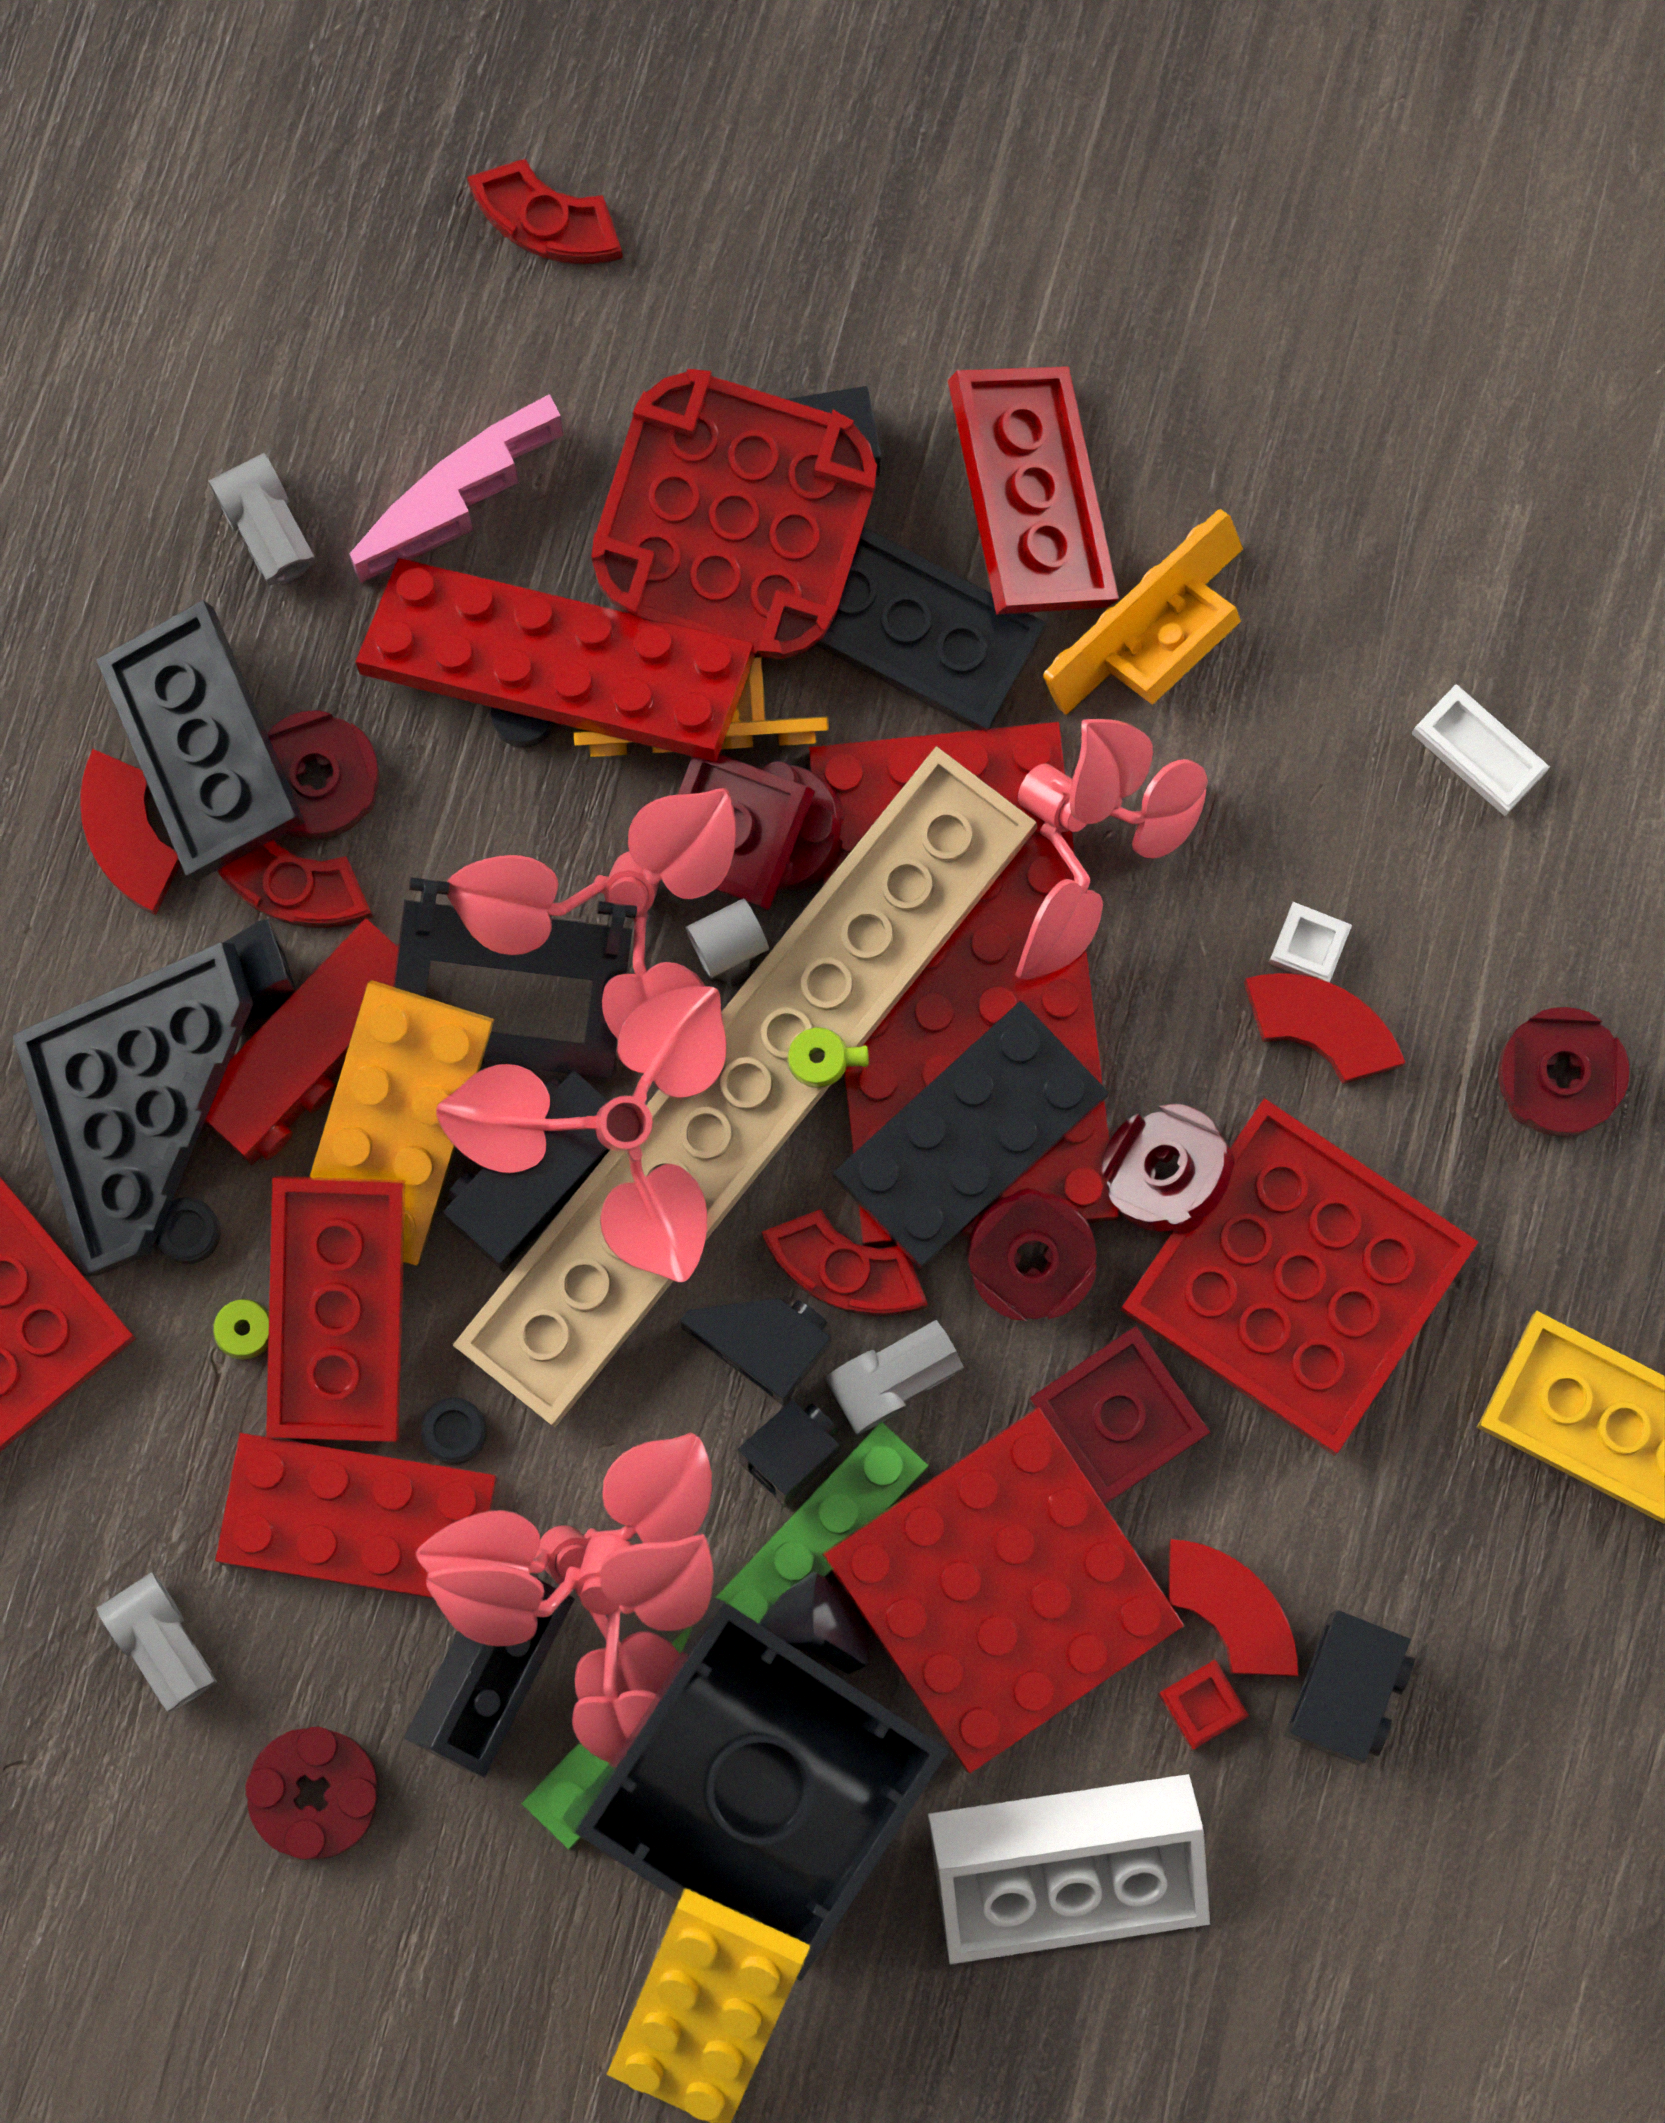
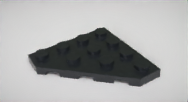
[13,942,253,1276]

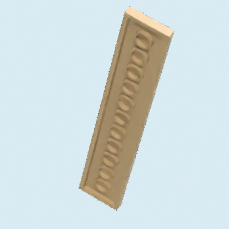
[453,746,1037,1428]

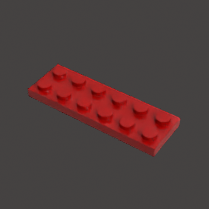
[355,558,755,762]

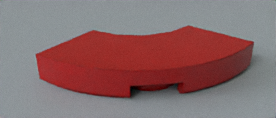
[467,159,623,264]
[80,749,181,916]
[216,840,373,928]
[1244,973,1406,1084]
[761,1209,928,1316]
[1168,1539,1298,1677]

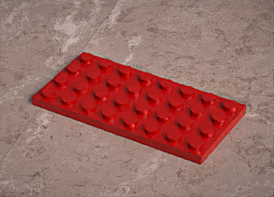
[809,722,1118,1246]

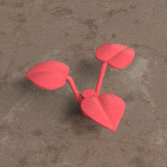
[1015,719,1208,980]
[447,788,736,1039]
[436,986,726,1282]
[416,1433,712,1700]
[427,1534,713,1763]

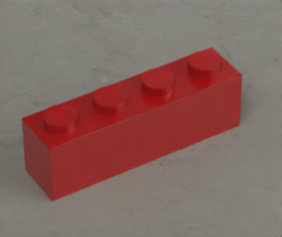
[204,918,398,1166]

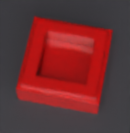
[1158,1660,1249,1750]

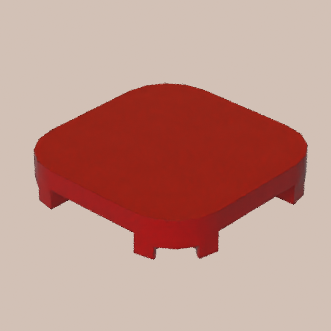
[591,368,877,659]

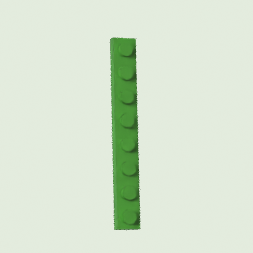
[521,1421,929,1850]

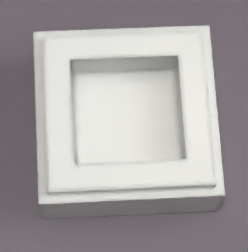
[1268,902,1352,982]

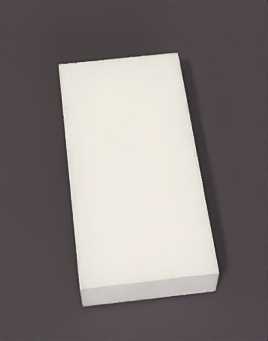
[1412,684,1550,816]

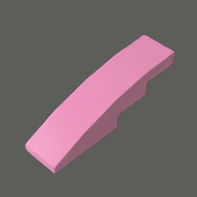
[350,394,563,583]

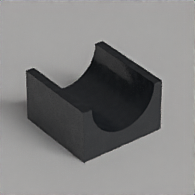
[562,1596,949,1982]

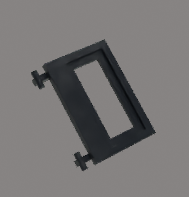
[393,877,637,1079]

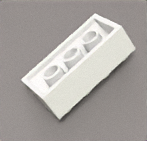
[928,1774,1210,1964]

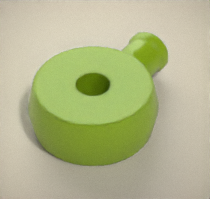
[787,1027,869,1088]
[213,1299,269,1360]

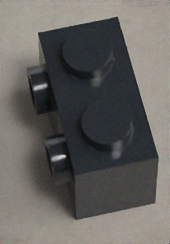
[1284,1610,1415,1765]

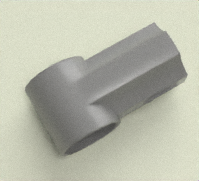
[208,453,316,586]
[686,898,769,987]
[824,1320,964,1435]
[96,1571,217,1713]

